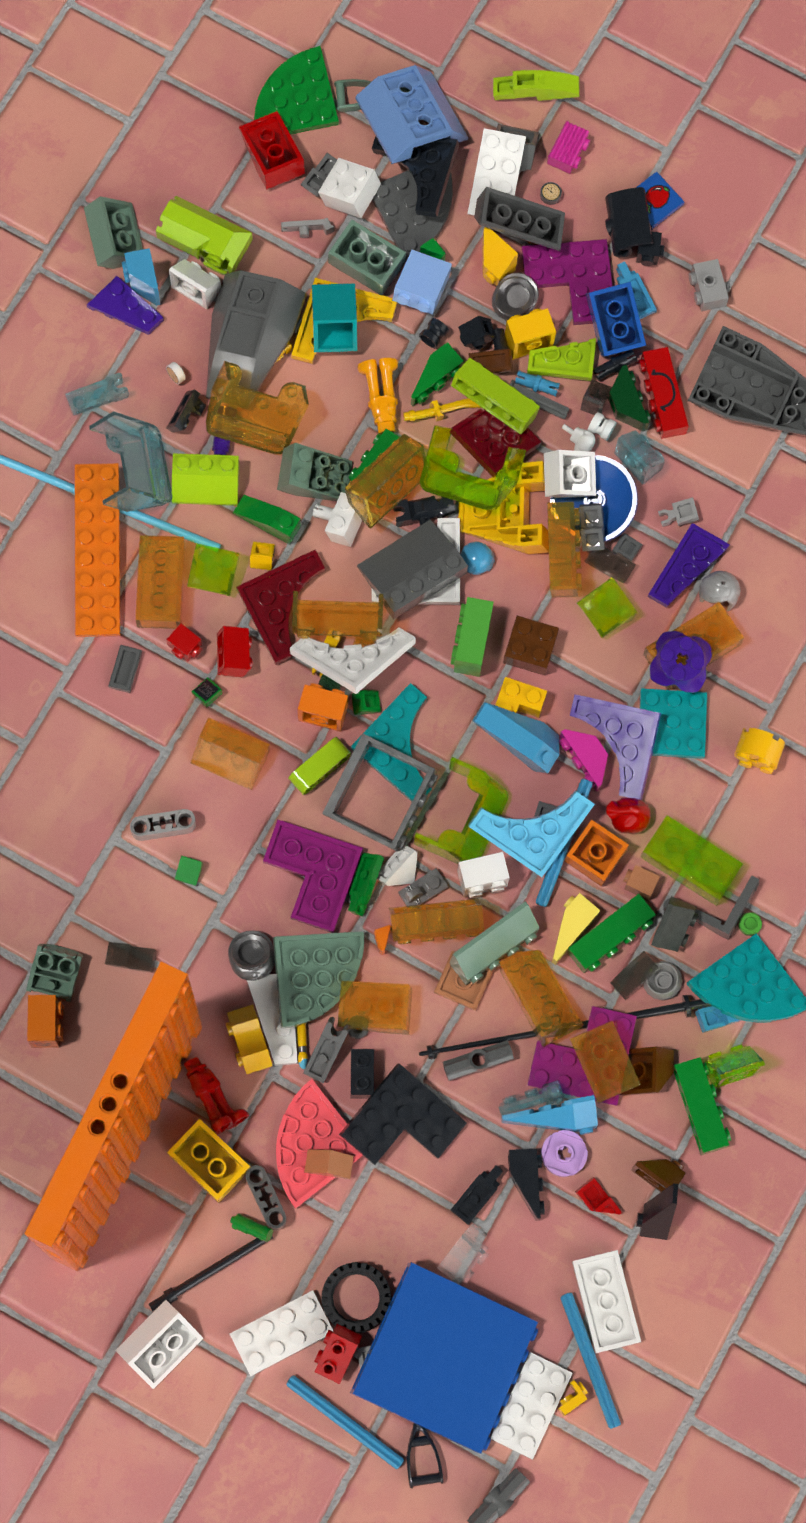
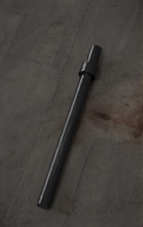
[149,1236,273,1311]

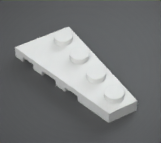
[247,974,298,1066]

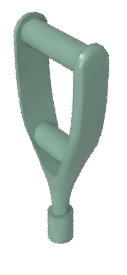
[334,79,410,112]

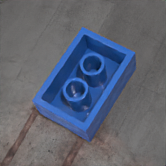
[585,282,646,357]

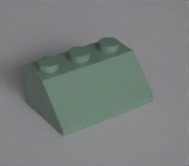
[84,196,143,269]

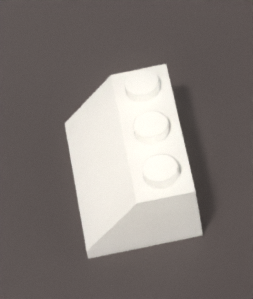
[115,1300,203,1389]

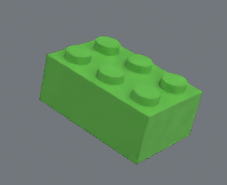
[451,597,494,677]

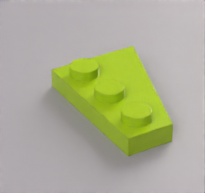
[527,338,596,381]

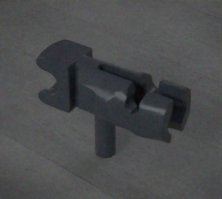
[392,492,455,527]

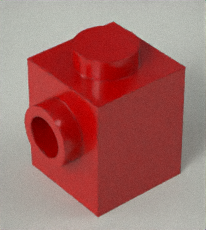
[166,623,202,661]

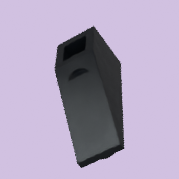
[508,1149,545,1221]

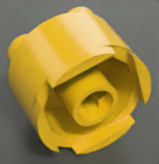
[734,728,785,774]

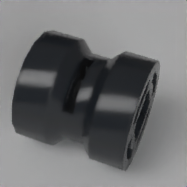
[419,318,449,348]

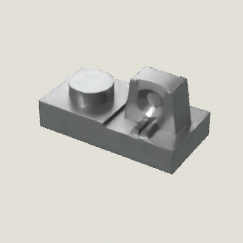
[398,868,448,912]

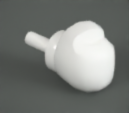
[562,424,595,452]

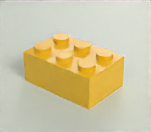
[167,1119,250,1203]

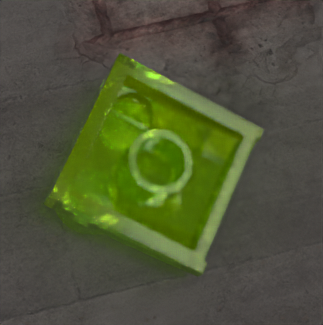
[187,543,240,596]
[577,577,638,639]

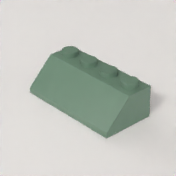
[450,901,540,985]

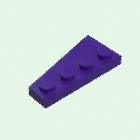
[648,523,730,608]

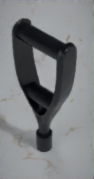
[407,1423,444,1489]

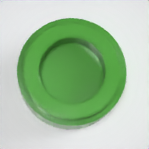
[738,912,762,936]

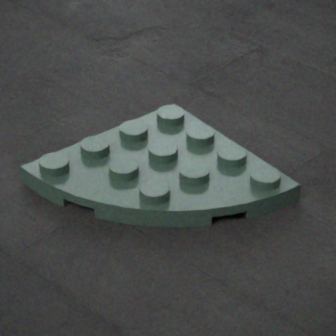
[273,931,364,1028]

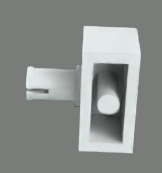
[313,492,367,547]

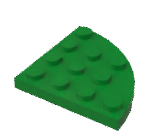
[254,46,339,135]

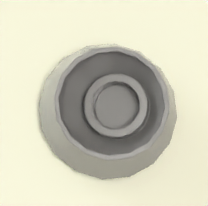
[643,961,682,1000]

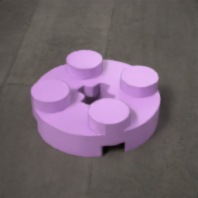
[541,1130,588,1177]

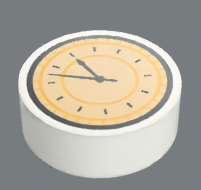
[166,362,185,384]

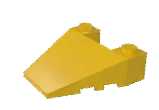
[458,461,550,554]

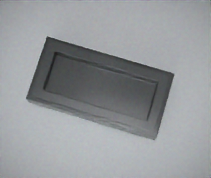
[108,645,142,693]

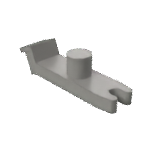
[281,218,334,238]

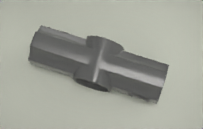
[442,1040,514,1081]
[467,1468,530,1523]

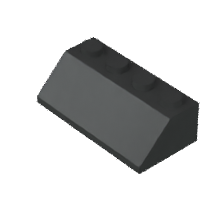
[474,187,565,251]

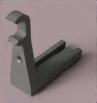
[663,876,760,940]

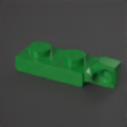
[348,853,384,916]

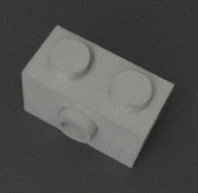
[689,259,729,312]

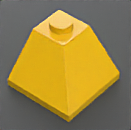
[482,227,518,286]

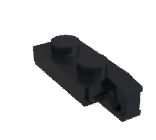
[450,1165,503,1225]

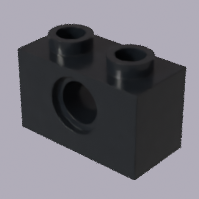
[350,1049,374,1099]

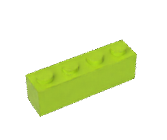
[451,358,540,434]

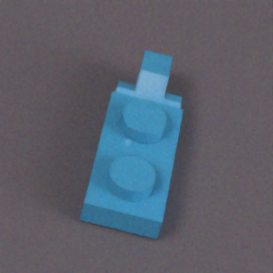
[616,262,657,319]

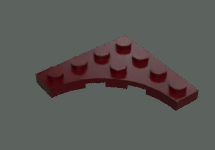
[236,549,325,665]

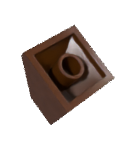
[620,1046,674,1096]
[631,1159,686,1192]

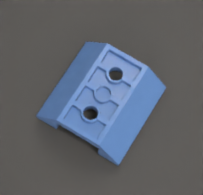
[355,65,468,164]

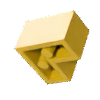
[495,677,547,718]

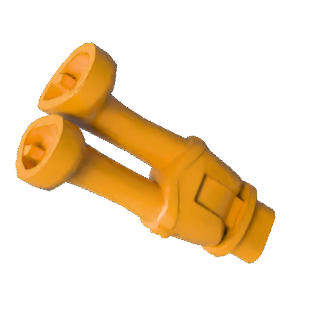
[357,358,398,434]

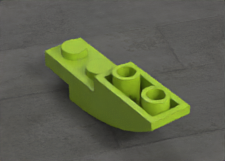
[493,70,580,101]

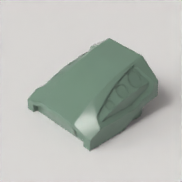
[26,944,83,1002]

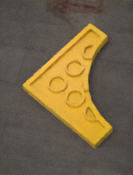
[291,278,398,364]

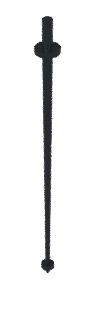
[419,995,712,1059]

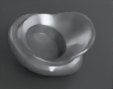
[492,273,539,321]
[228,930,275,981]

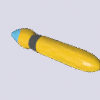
[297,1023,308,1069]

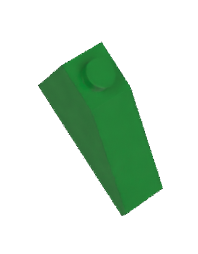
[233,495,301,545]

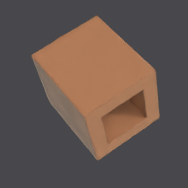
[623,865,660,901]

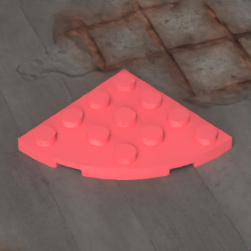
[276,1079,363,1209]

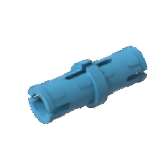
[515,370,560,397]

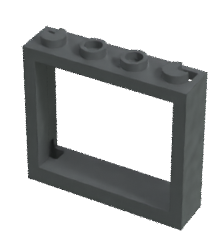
[322,734,438,851]

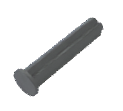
[510,380,569,419]

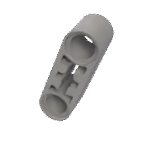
[130,809,196,841]

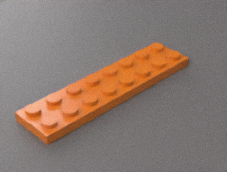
[75,463,120,637]

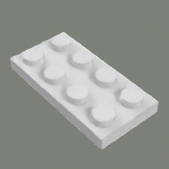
[467,128,526,215]
[572,1250,641,1354]
[230,1290,333,1376]
[490,1352,572,1460]

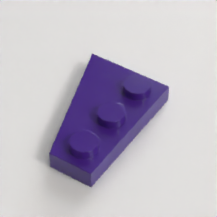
[87,276,164,335]

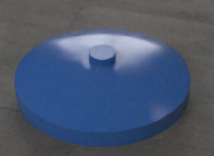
[550,455,638,542]

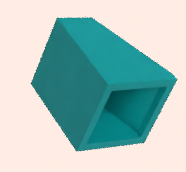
[312,283,357,352]

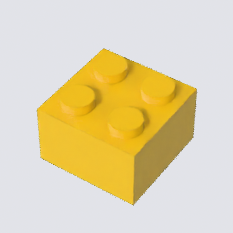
[505,308,556,360]

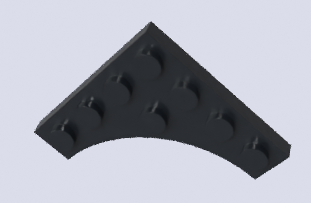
[372,136,459,217]

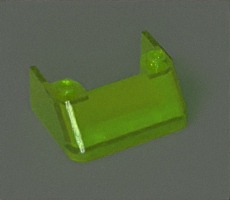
[420,425,526,510]
[414,757,509,864]

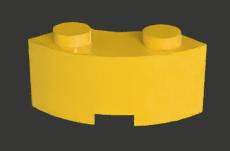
[225,1004,273,1074]

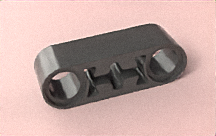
[246,1165,287,1231]

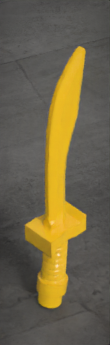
[403,398,482,422]

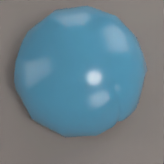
[460,541,495,575]

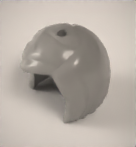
[699,571,741,611]

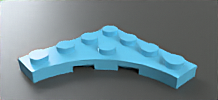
[468,790,595,877]

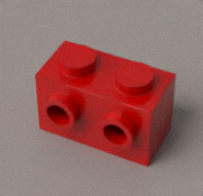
[217,626,253,677]
[314,1324,362,1384]

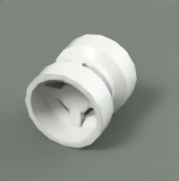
[587,412,617,441]

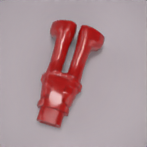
[184,1057,249,1135]

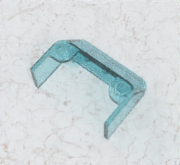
[89,411,172,512]

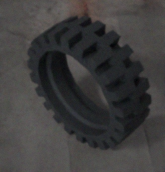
[322,1262,391,1333]

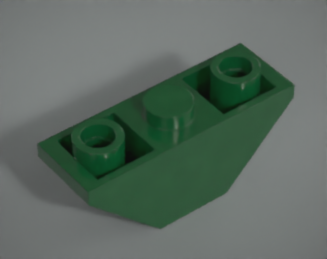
[608,365,651,431]

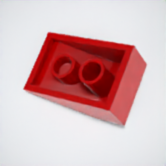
[239,111,305,190]

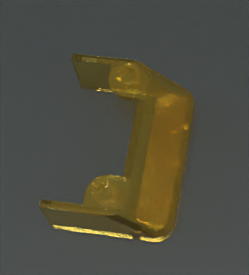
[292,591,383,641]

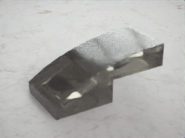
[584,547,636,583]
[105,942,157,973]
[610,951,659,1000]

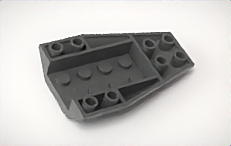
[206,270,306,408]
[688,326,806,436]

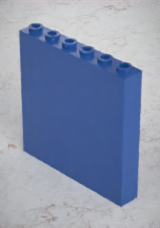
[350,1262,538,1454]

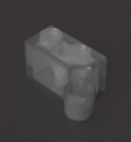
[437,1222,489,1285]

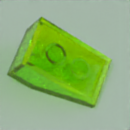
[705,1044,765,1089]

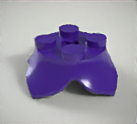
[650,631,712,693]

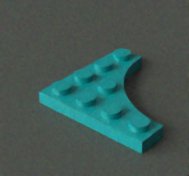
[351,683,432,802]

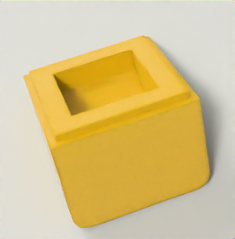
[250,542,275,570]

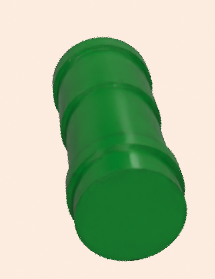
[230,1213,273,1242]

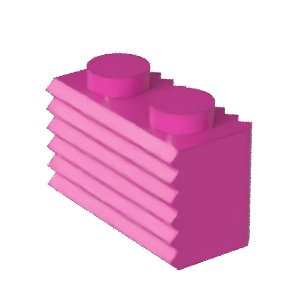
[547,121,590,174]

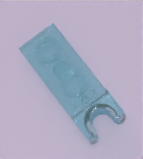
[65,373,129,416]
[498,1080,564,1116]

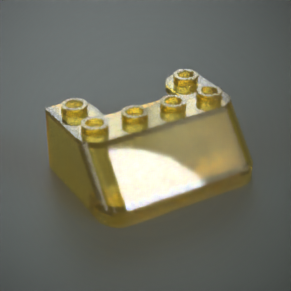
[206,361,309,454]

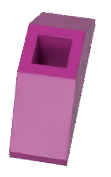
[559,729,608,792]

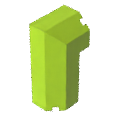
[156,196,253,275]

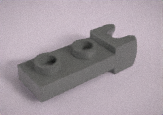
[303,1017,351,1083]

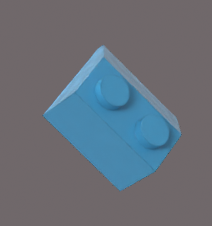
[121,248,161,306]

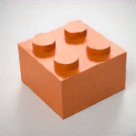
[298,683,348,732]
[565,820,629,887]
[27,995,64,1048]

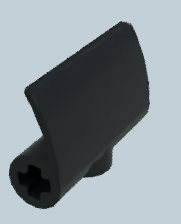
[605,187,653,258]

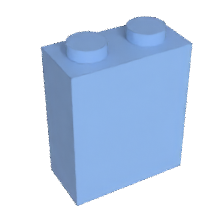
[392,250,452,315]

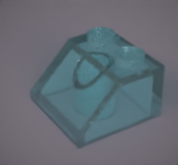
[614,430,664,485]

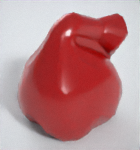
[606,798,651,834]

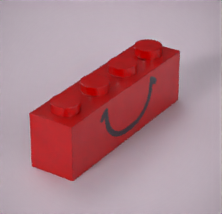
[638,347,689,439]

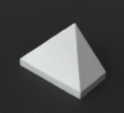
[377,844,418,886]

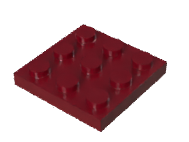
[450,408,541,478]

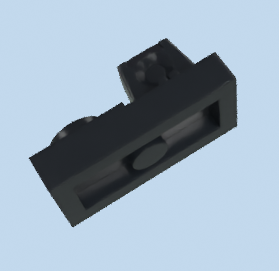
[166,389,206,433]

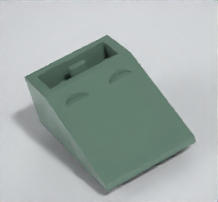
[277,443,353,501]

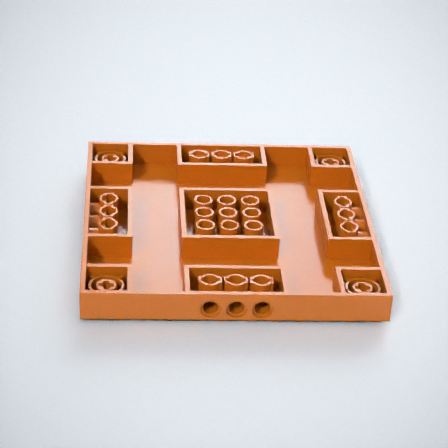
[24,961,203,1271]

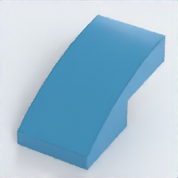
[695,1006,742,1033]

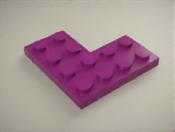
[521,239,612,325]
[263,820,363,933]
[527,1006,637,1106]

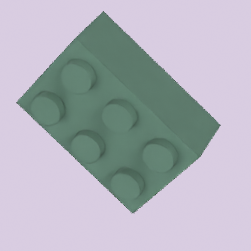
[328,220,406,295]

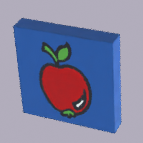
[637,172,684,230]

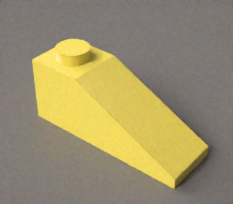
[552,893,600,965]

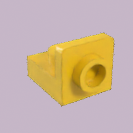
[558,1380,588,1417]

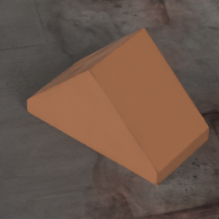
[304,1149,354,1179]

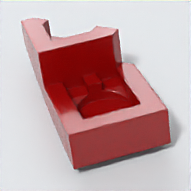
[575,1177,622,1215]

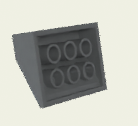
[357,519,468,620]

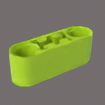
[288,737,352,795]

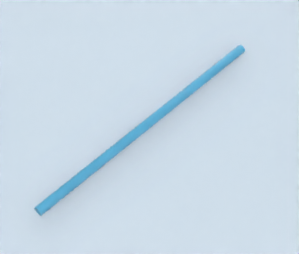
[0,455,221,552]

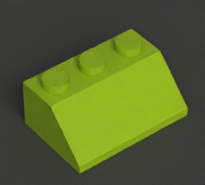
[172,453,240,506]

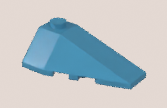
[472,702,559,773]
[501,1095,598,1135]

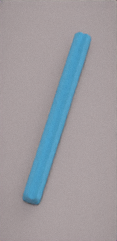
[536,779,592,907]
[560,1293,621,1429]
[286,1375,404,1469]

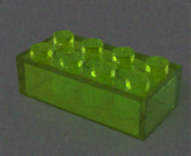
[640,815,743,906]

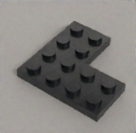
[339,1063,467,1165]

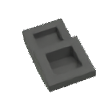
[301,153,337,198]
[579,503,605,551]

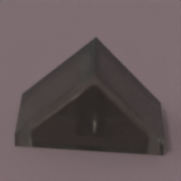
[580,380,612,415]

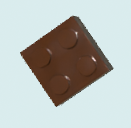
[503,615,559,676]

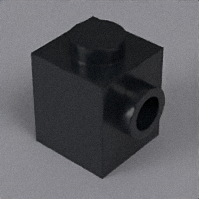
[636,232,664,266]
[458,316,496,350]

